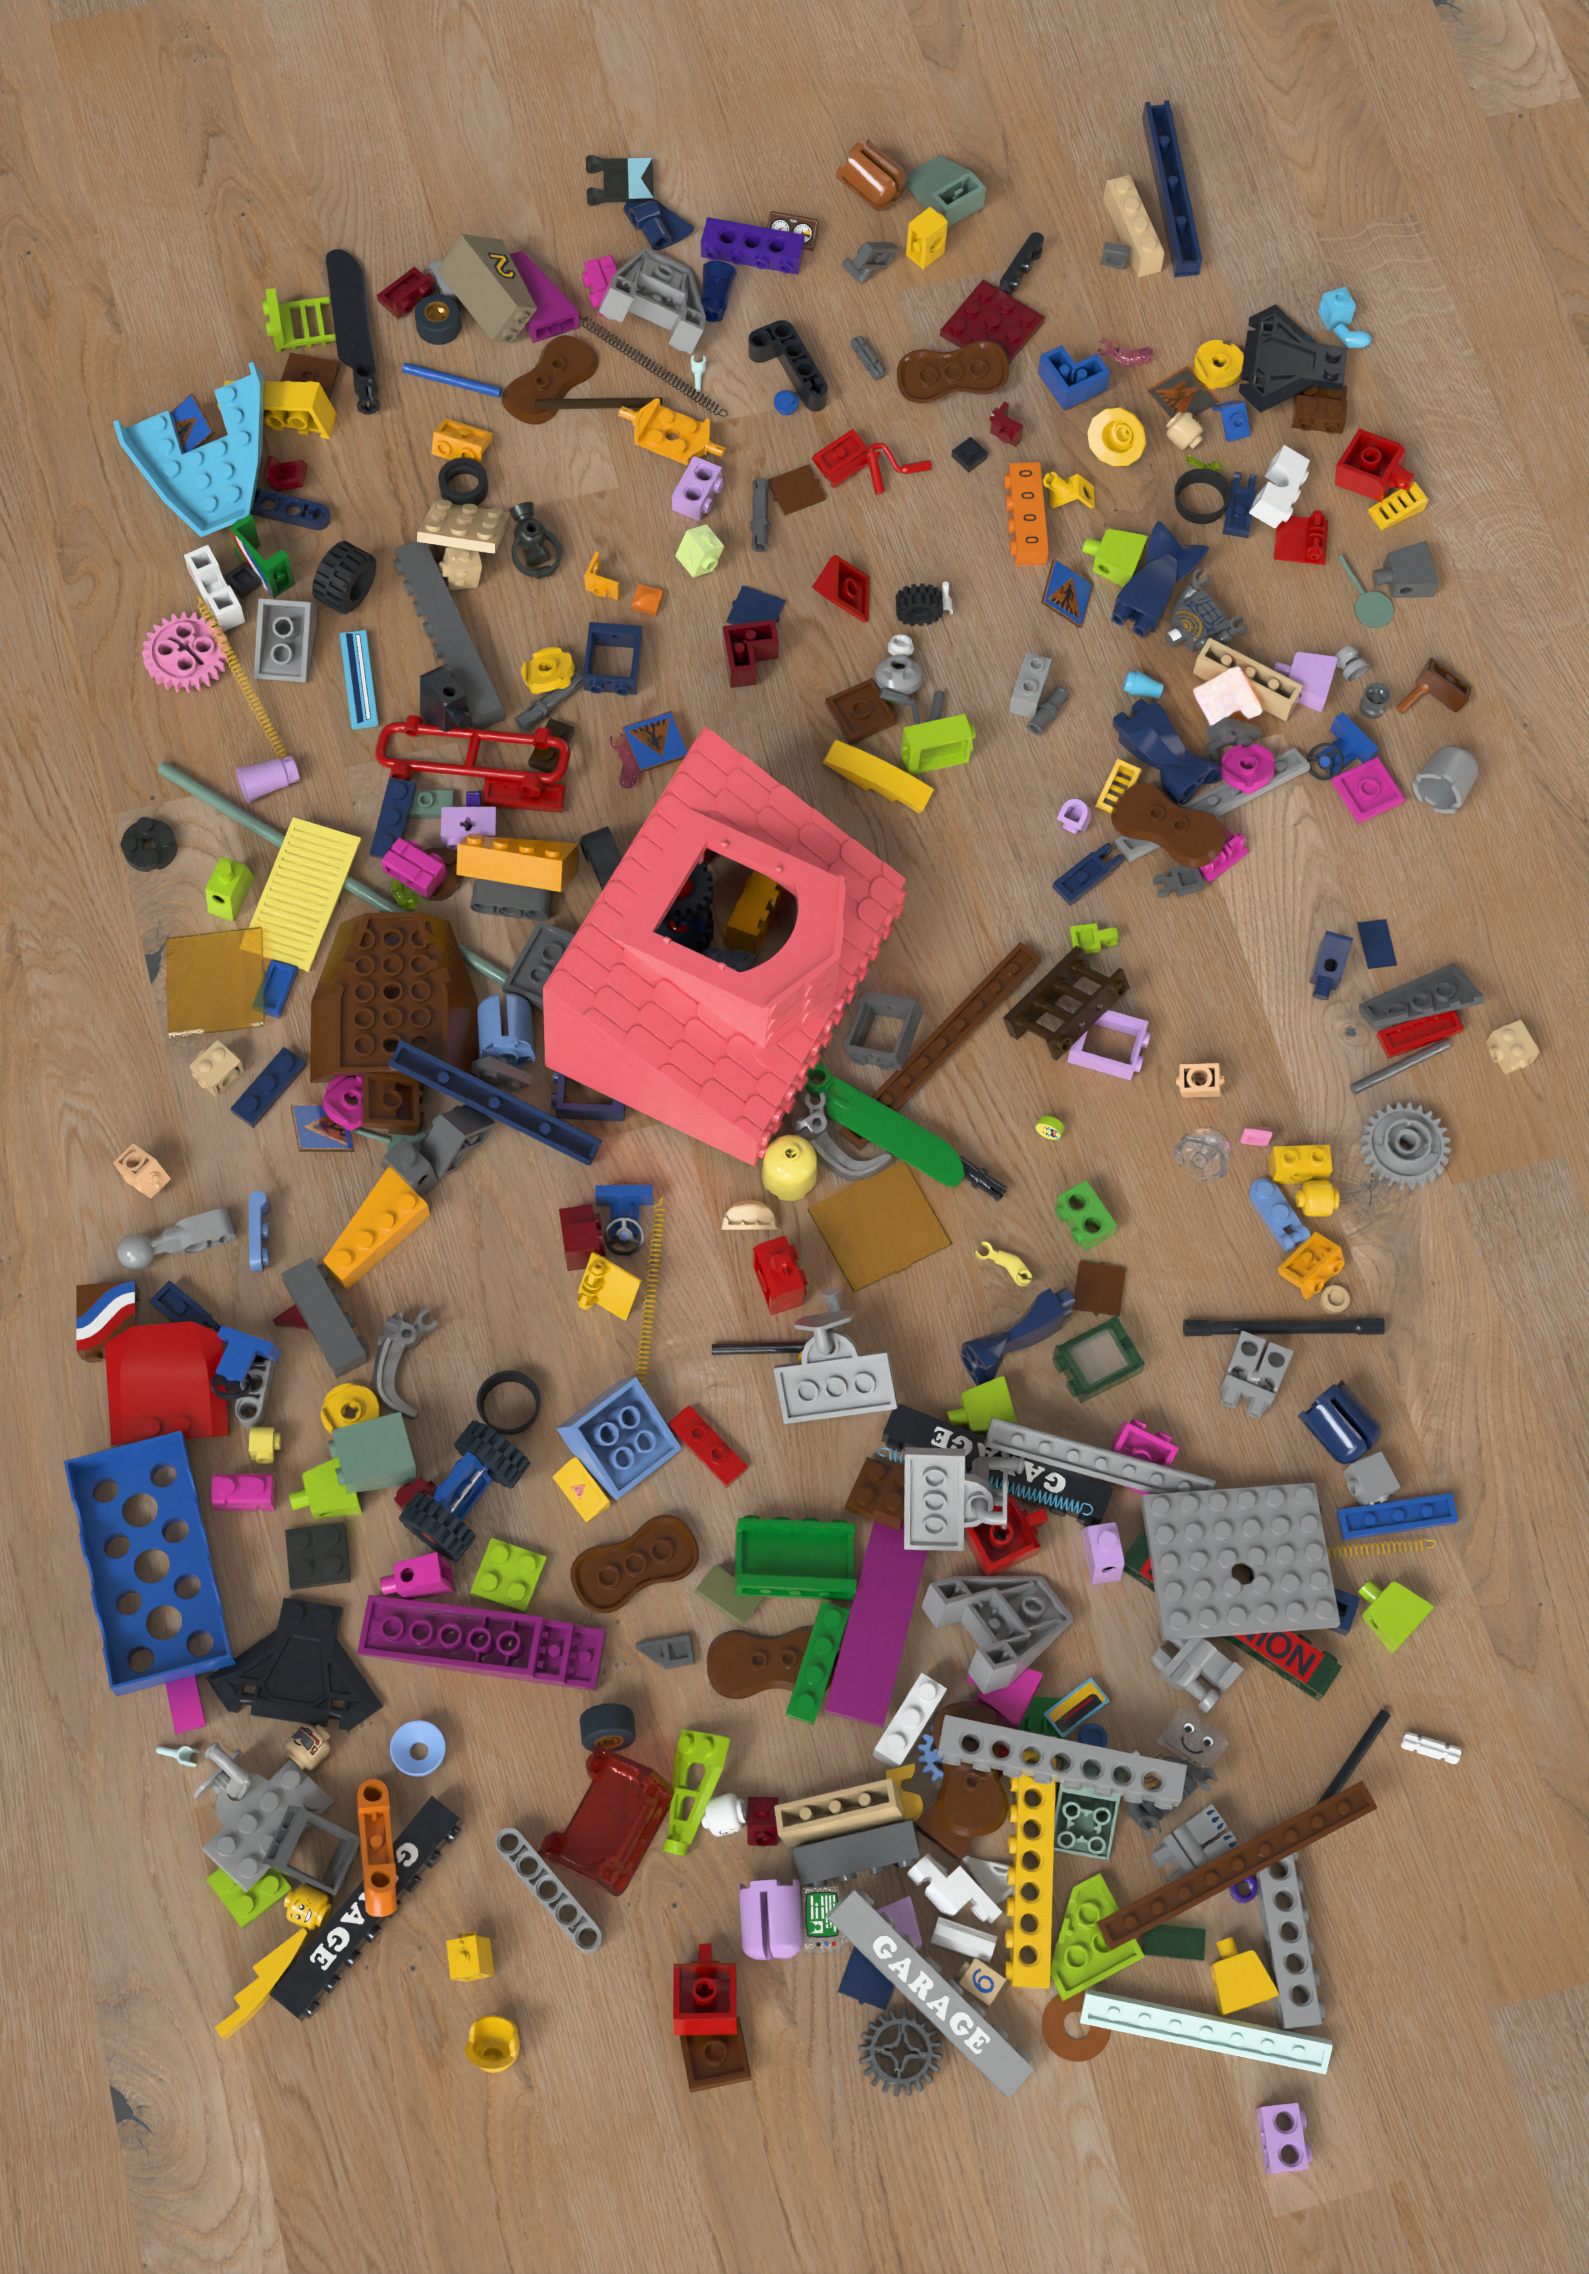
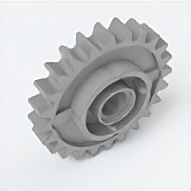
[1359,1102,1451,1190]

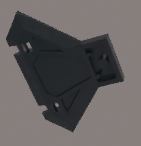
[1239,304,1347,413]
[206,1598,383,1731]

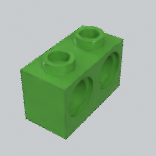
[1055,1180,1117,1251]

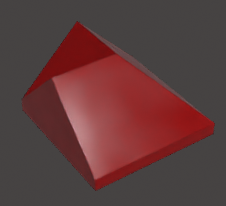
[811,555,870,623]

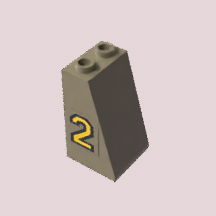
[437,234,537,343]

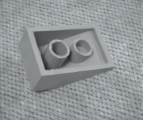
[254,598,318,683]

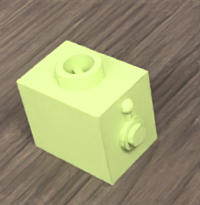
[675,524,724,578]

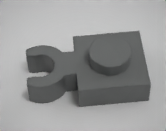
[1153,866,1204,898]

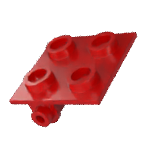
[1274,510,1329,565]

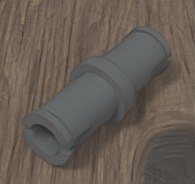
[1027,686,1069,735]

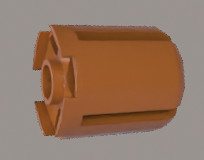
[836,139,907,211]

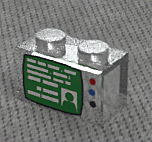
[802,1887,847,1955]

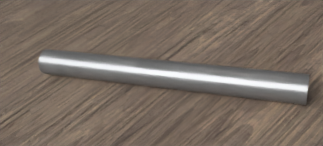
[1350,1039,1450,1095]

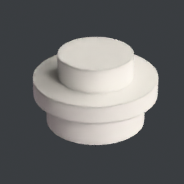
[888,635,914,657]

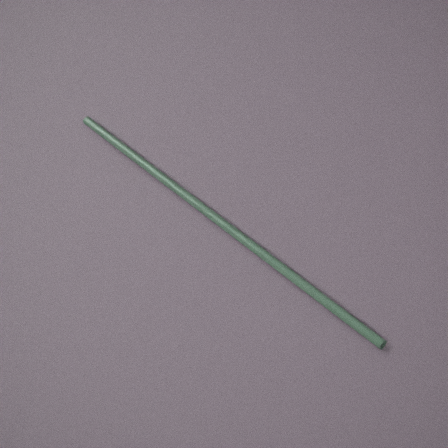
[157,761,544,1012]

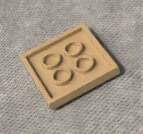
[417,500,511,554]

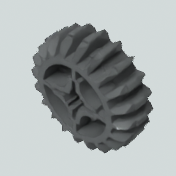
[858,2009,943,2097]

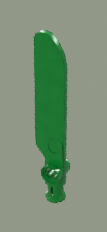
[805,1064,965,1188]

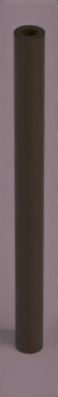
[535,397,663,410]

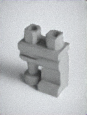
[1150,1638,1244,1713]

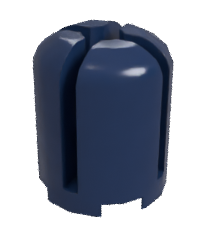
[1298,1380,1382,1465]

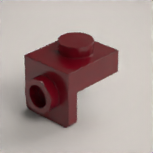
[989,401,1023,447]
[264,456,308,492]
[393,1477,437,1512]
[747,1797,779,1847]

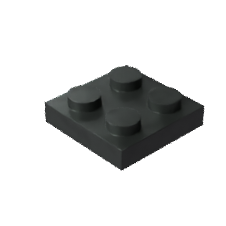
[285,1522,351,1590]

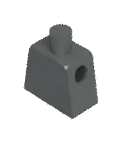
[1372,541,1439,598]
[381,1139,438,1198]

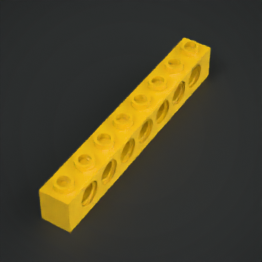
[1004,1736,1057,1990]

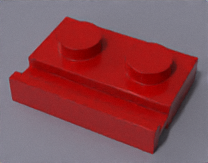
[811,429,869,488]

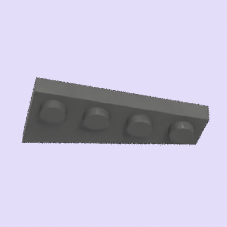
[1359,963,1484,1029]

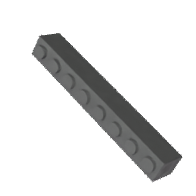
[393,541,504,729]

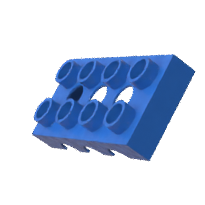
[64,1431,236,1696]

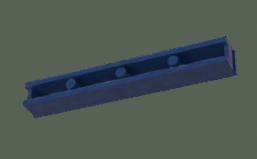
[1142,100,1202,277]
[388,1039,603,1166]

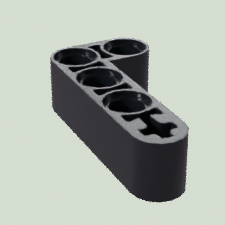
[748,320,828,412]
[580,826,622,891]

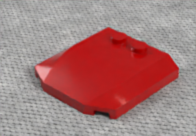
[104,1321,230,1445]

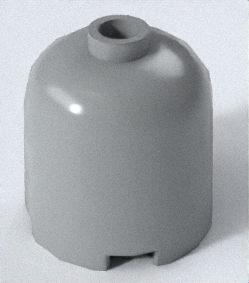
[1413,745,1479,814]

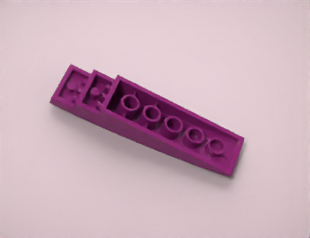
[825,1521,927,1728]
[357,1595,607,1691]

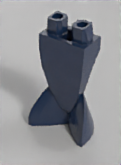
[1111,521,1209,638]
[1113,698,1222,806]
[961,1287,1075,1386]

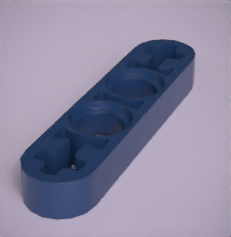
[250,488,330,530]

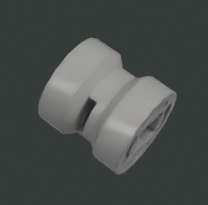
[1334,645,1369,682]

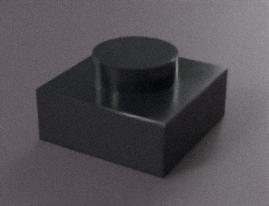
[951,437,988,473]
[225,561,263,598]

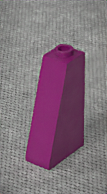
[509,251,580,343]

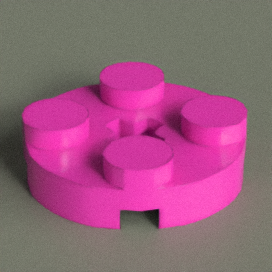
[1221,744,1275,794]
[322,1075,361,1131]

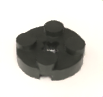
[120,817,177,872]

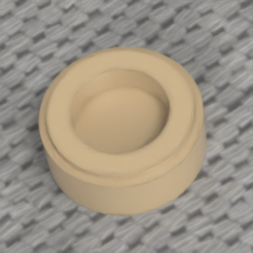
[1320,1285,1350,1315]

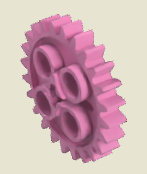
[142,612,230,693]

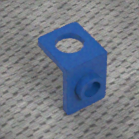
[1212,400,1251,442]

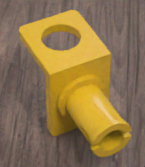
[1043,471,1095,509]

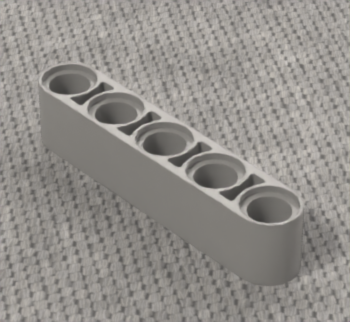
[495,1827,603,1955]

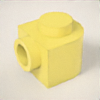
[249,1427,281,1464]

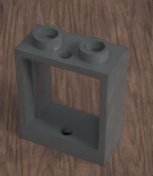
[844,990,923,1071]
[262,1805,360,1896]

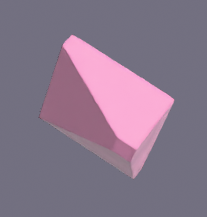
[1240,1127,1272,1146]

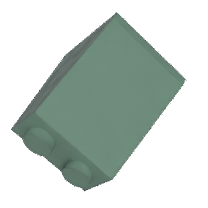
[328,1412,417,1494]

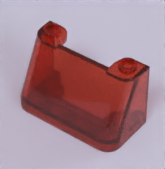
[537,1745,674,1897]

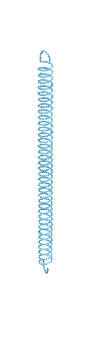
[878,1447,1093,1515]

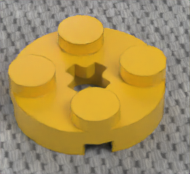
[1193,340,1244,390]
[521,647,575,694]
[321,1383,380,1436]

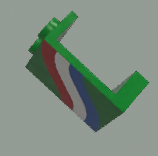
[229,514,295,598]

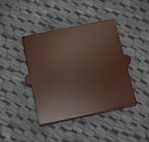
[768,465,826,516]
[1073,1261,1126,1317]

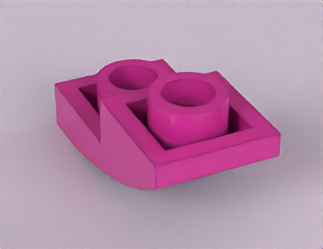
[165,1675,207,1735]

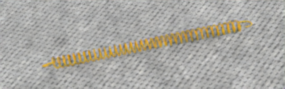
[197,595,288,759]
[635,1196,666,1390]
[1236,1538,1437,1568]

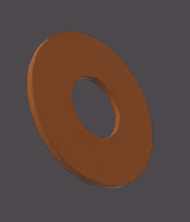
[1041,1991,1111,2062]

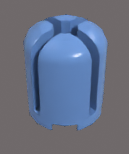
[477,993,536,1070]

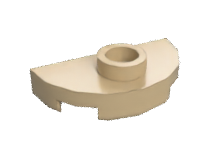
[721,1200,778,1230]

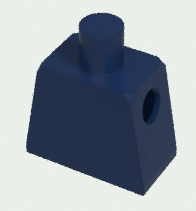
[1309,931,1353,1000]

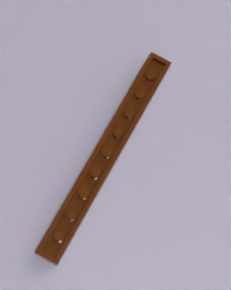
[839,942,1041,1151]
[1095,1780,1378,1952]

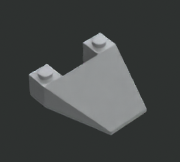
[599,247,706,354]
[921,1576,1074,1694]

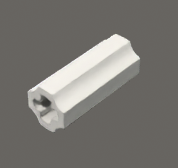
[930,1917,997,1963]

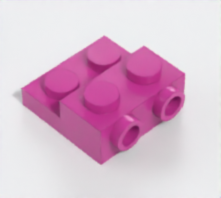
[1111,1418,1179,1495]

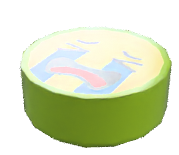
[1035,1115,1065,1140]

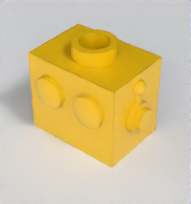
[446,1931,495,1982]

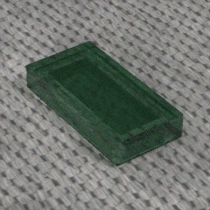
[1142,1925,1206,1962]

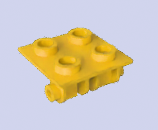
[577,1251,642,1321]

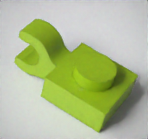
[1069,923,1119,954]

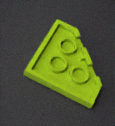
[1050,1873,1145,2001]

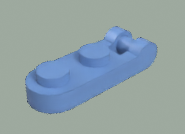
[1249,1178,1311,1252]
[249,1191,270,1272]

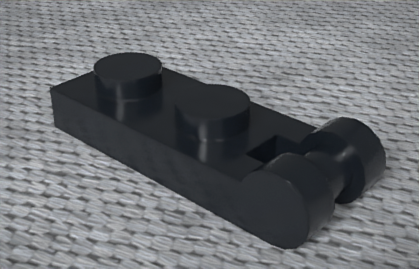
[999,232,1044,295]

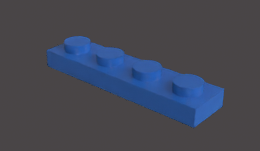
[1336,1493,1458,1541]

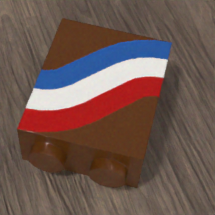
[76,1281,140,1363]

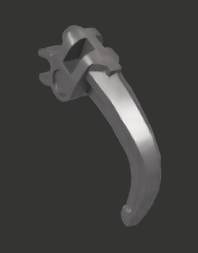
[792,1092,892,1181]
[372,1309,439,1420]

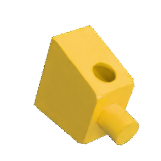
[1209,1937,1279,2017]

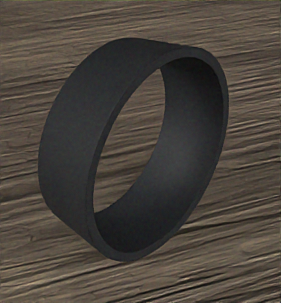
[1174,468,1231,524]
[476,1370,541,1435]

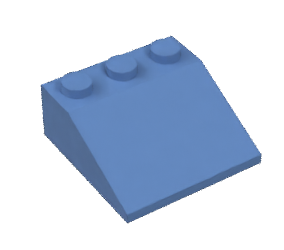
[556,1377,682,1500]

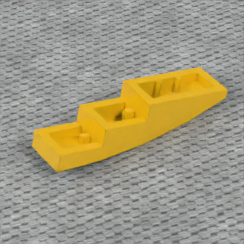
[822,740,934,814]
[214,1928,311,2040]

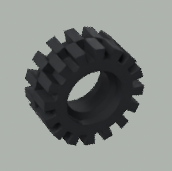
[895,583,944,626]

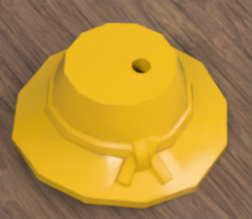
[1088,407,1146,466]

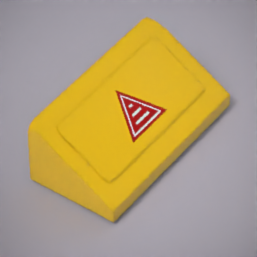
[552,1456,610,1524]

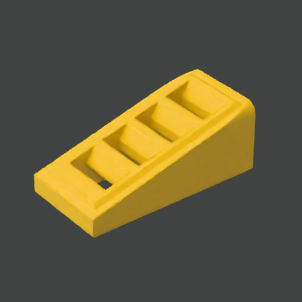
[1368,482,1428,531]
[1095,758,1142,814]

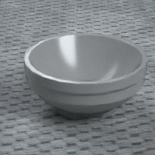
[874,654,922,695]

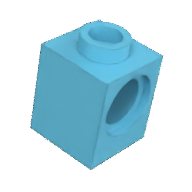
[1318,286,1356,332]

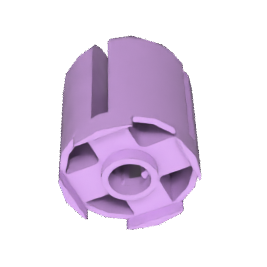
[739,1879,803,1960]

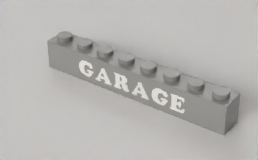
[825,1889,1034,2098]

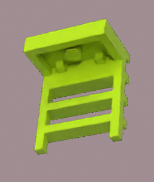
[262,288,336,353]

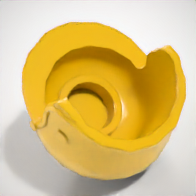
[465,2015,520,2073]

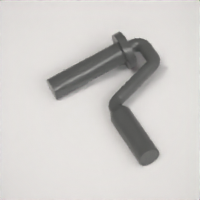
[879,688,945,725]

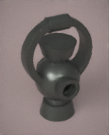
[509,502,562,579]

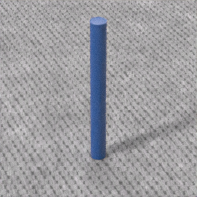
[402,363,502,398]

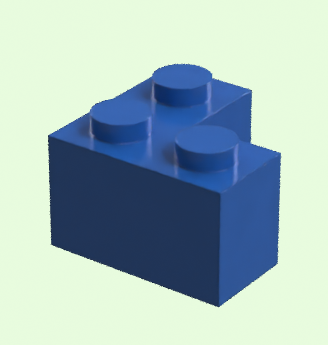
[1038,345,1110,411]

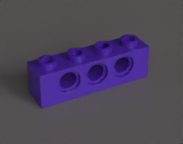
[701,217,805,275]

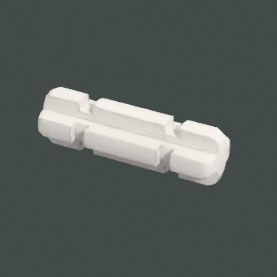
[1401,1732,1461,1764]

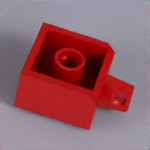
[1335,428,1414,502]
[752,1235,808,1316]
[964,1496,1049,1576]
[673,1943,737,2035]

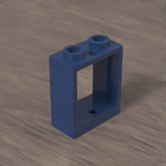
[583,622,643,696]
[551,1070,625,1122]

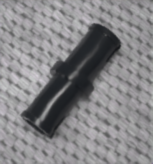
[959,1155,1008,1202]

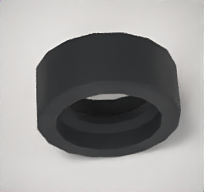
[438,457,488,506]

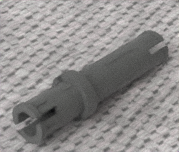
[750,478,770,552]
[514,671,583,732]

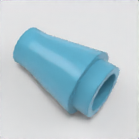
[1122,670,1164,699]

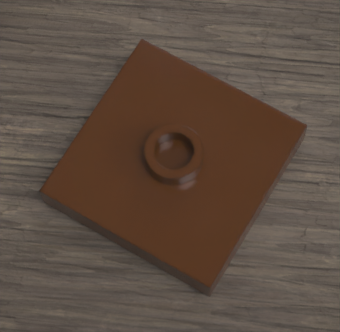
[280,352,340,400]
[825,678,897,745]
[679,2016,752,2093]

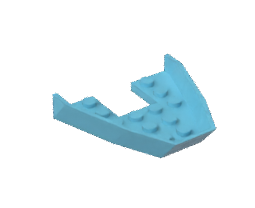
[113,362,265,537]

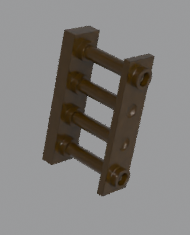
[1003,946,1130,1061]

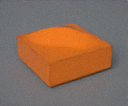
[631,584,664,617]

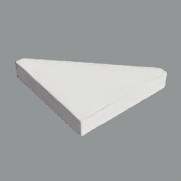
[962,1855,1029,1905]

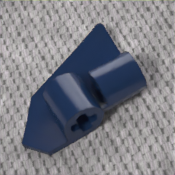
[623,200,694,251]

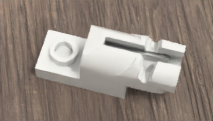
[907,1853,1002,1924]

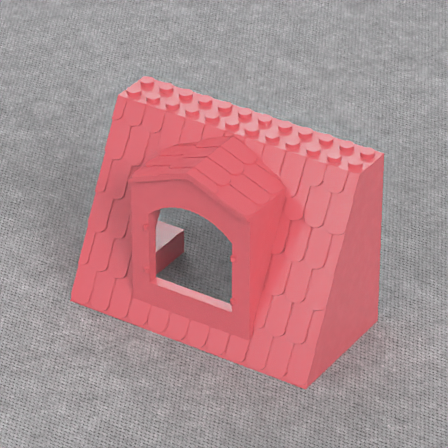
[543,726,908,1166]

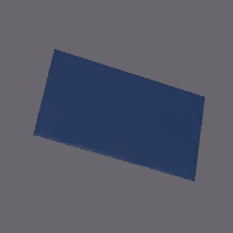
[1357,919,1397,969]

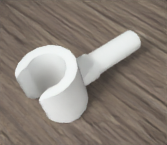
[942,582,953,615]

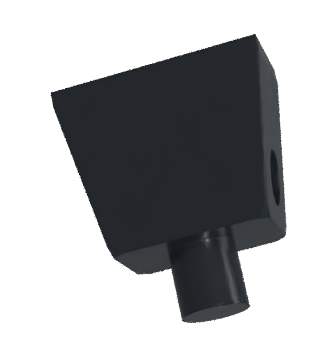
[420,666,472,732]

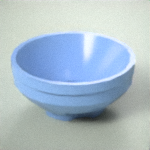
[390,1720,446,1777]

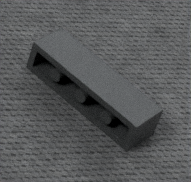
[281,1258,369,1378]
[792,1818,922,1889]

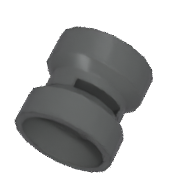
[1359,683,1391,719]

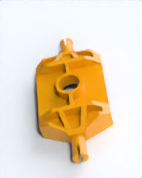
[619,398,726,466]

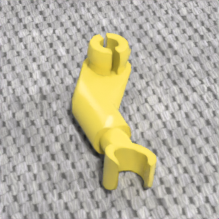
[975,1242,1032,1286]

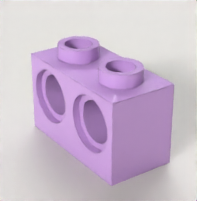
[672,456,724,521]
[1256,2103,1312,2175]

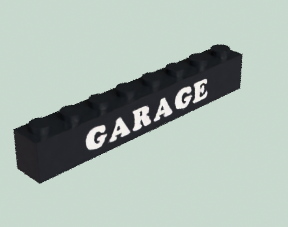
[881,1403,1114,1527]
[270,1796,462,2022]

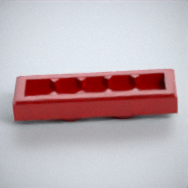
[482,778,566,813]
[1376,1010,1464,1059]
[667,1405,748,1488]

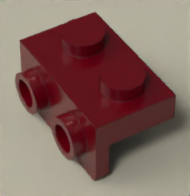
[377,266,435,319]

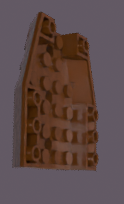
[310,912,478,1083]

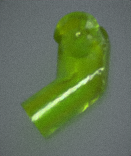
[391,877,417,911]

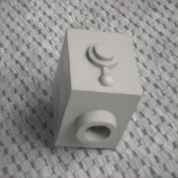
[1343,1451,1401,1506]

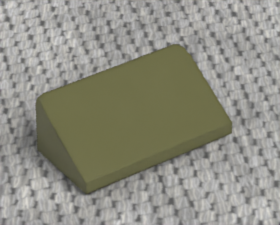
[694,1565,763,1626]

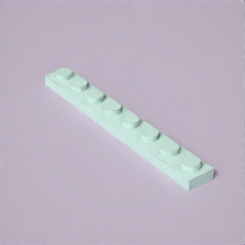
[1080,1989,1333,2074]

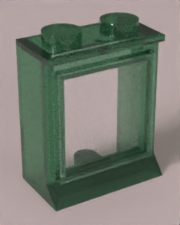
[1052,1315,1145,1403]

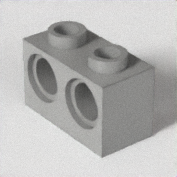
[1009,652,1052,718]

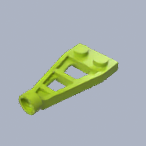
[662,1729,730,1857]

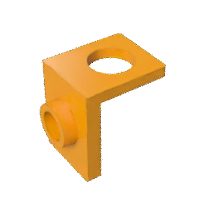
[584,551,620,600]

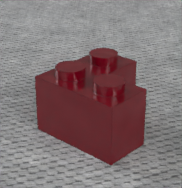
[722,620,779,688]
[559,1204,606,1271]

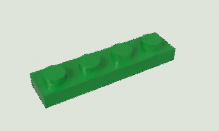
[785,1601,850,1725]

